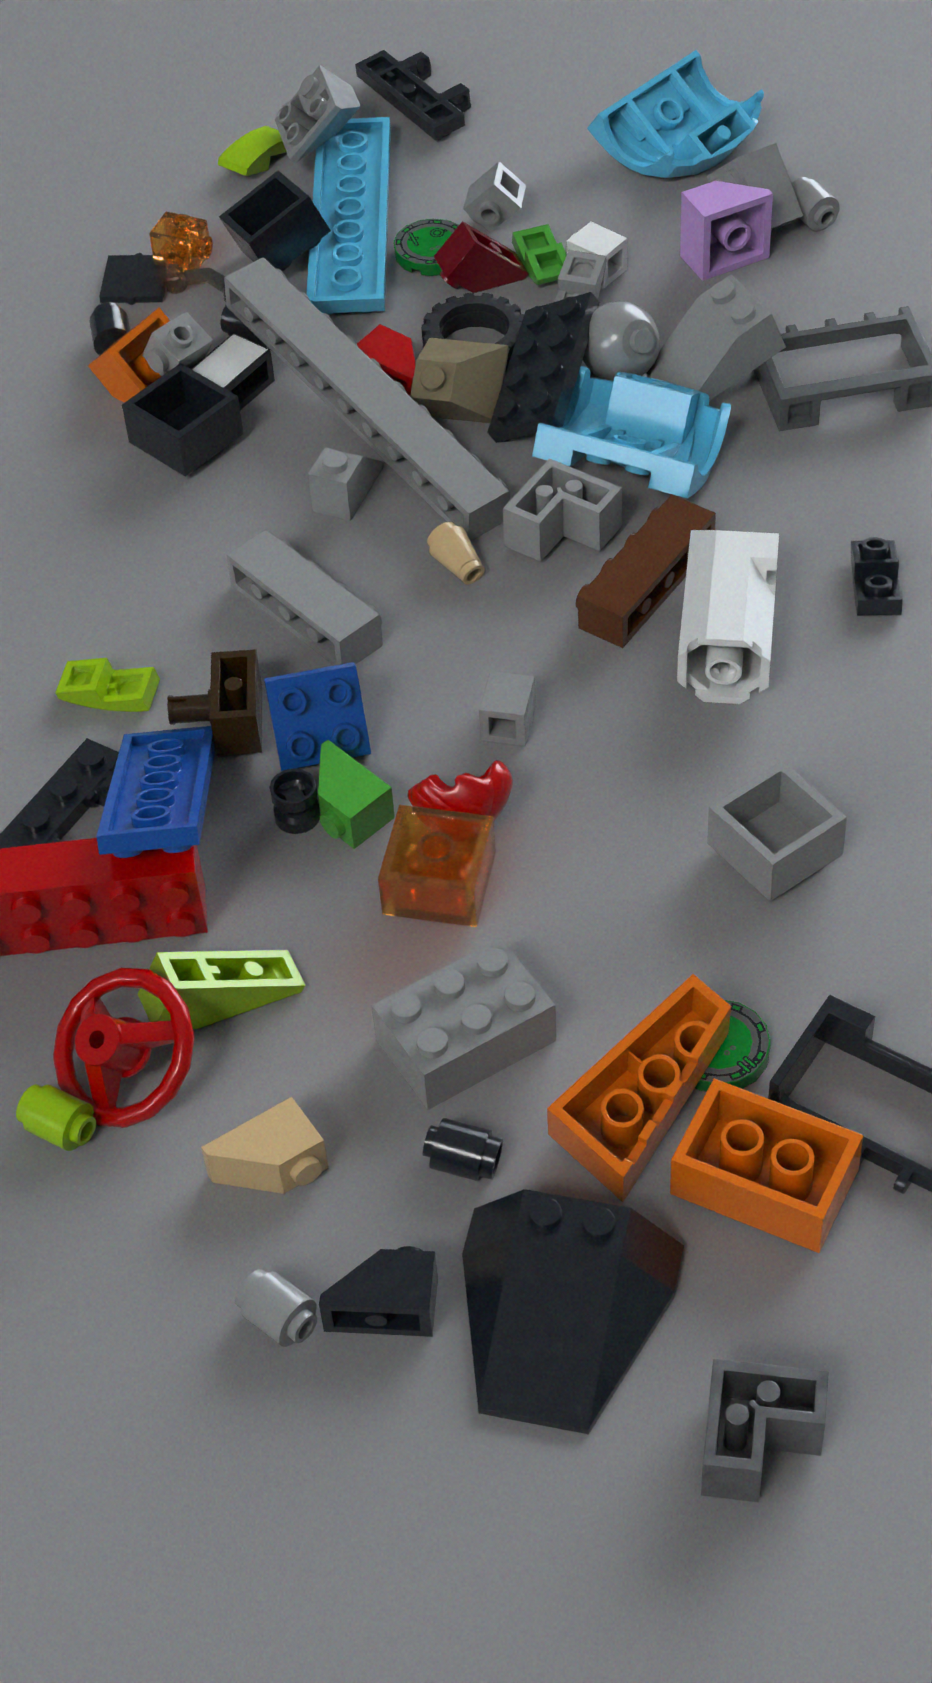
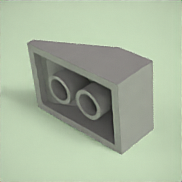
[646,274,786,401]

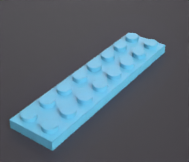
[306,117,391,315]

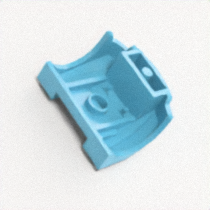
[587,50,764,178]
[532,366,731,498]

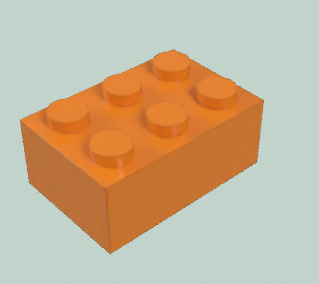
[670,1078,863,1253]

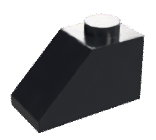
[319,1246,438,1337]

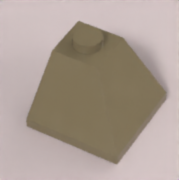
[410,338,509,423]

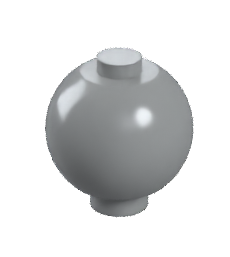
[583,301,660,381]

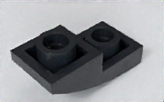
[850,537,902,616]

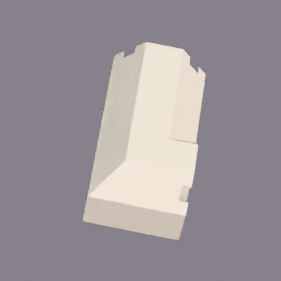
[677,530,779,704]

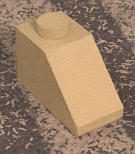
[201,1097,329,1194]

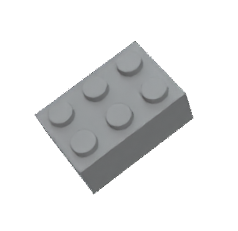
[371,937,556,1110]

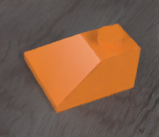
[88,307,170,402]

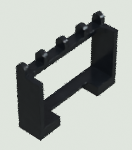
[768,994,932,1194]

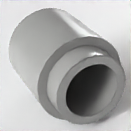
[792,177,840,231]
[235,1269,317,1347]

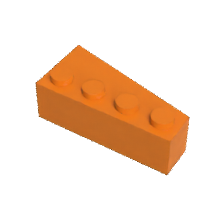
[547,974,731,1202]

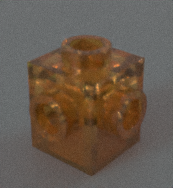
[149,211,213,273]

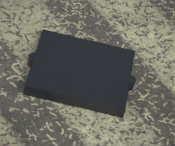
[99,253,171,305]

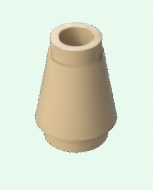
[427,522,485,585]

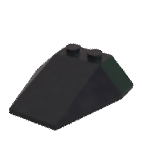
[462,1189,684,1435]

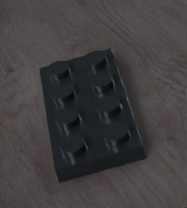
[487,292,600,443]

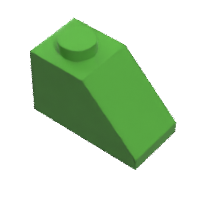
[318,740,395,849]

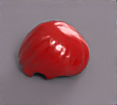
[407,760,513,839]

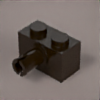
[167,649,262,756]

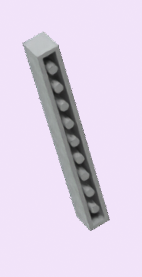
[224,257,510,541]

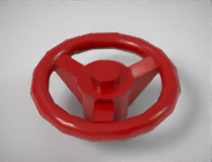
[53,967,195,1128]

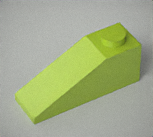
[137,950,305,1029]

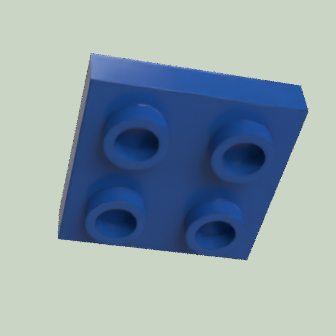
[264,662,371,771]

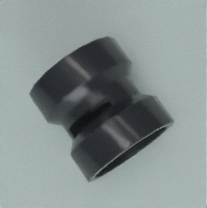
[269,768,321,834]

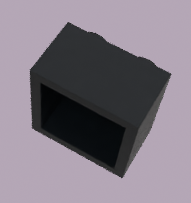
[219,170,331,272]
[122,363,244,477]

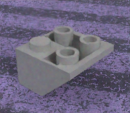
[275,65,360,163]

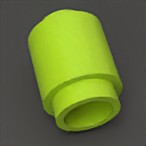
[16,1084,96,1151]

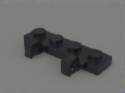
[355,50,471,141]
[0,738,119,849]

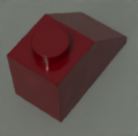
[434,221,529,293]

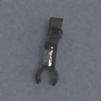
[164,264,226,302]

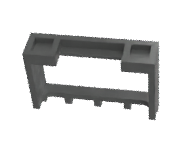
[754,306,932,432]

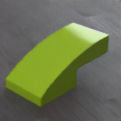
[218,126,287,176]
[55,658,160,712]

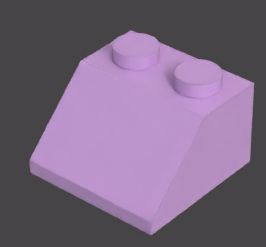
[680,181,773,281]

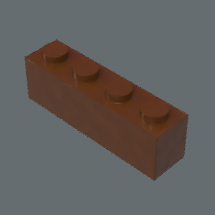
[575,494,716,648]

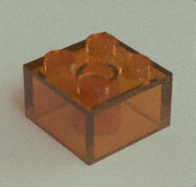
[378,805,496,927]

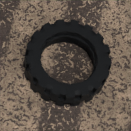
[421,293,524,372]

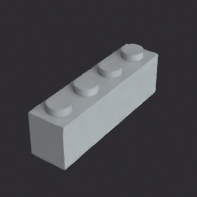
[226,529,383,666]

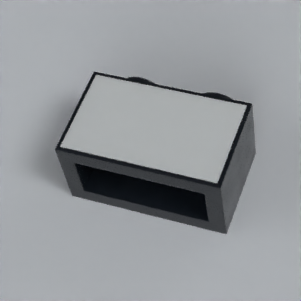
[191,333,275,411]

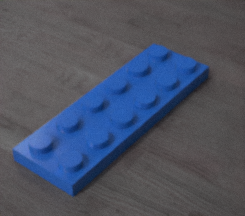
[96,726,215,858]

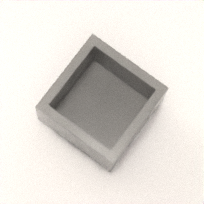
[707,761,847,901]

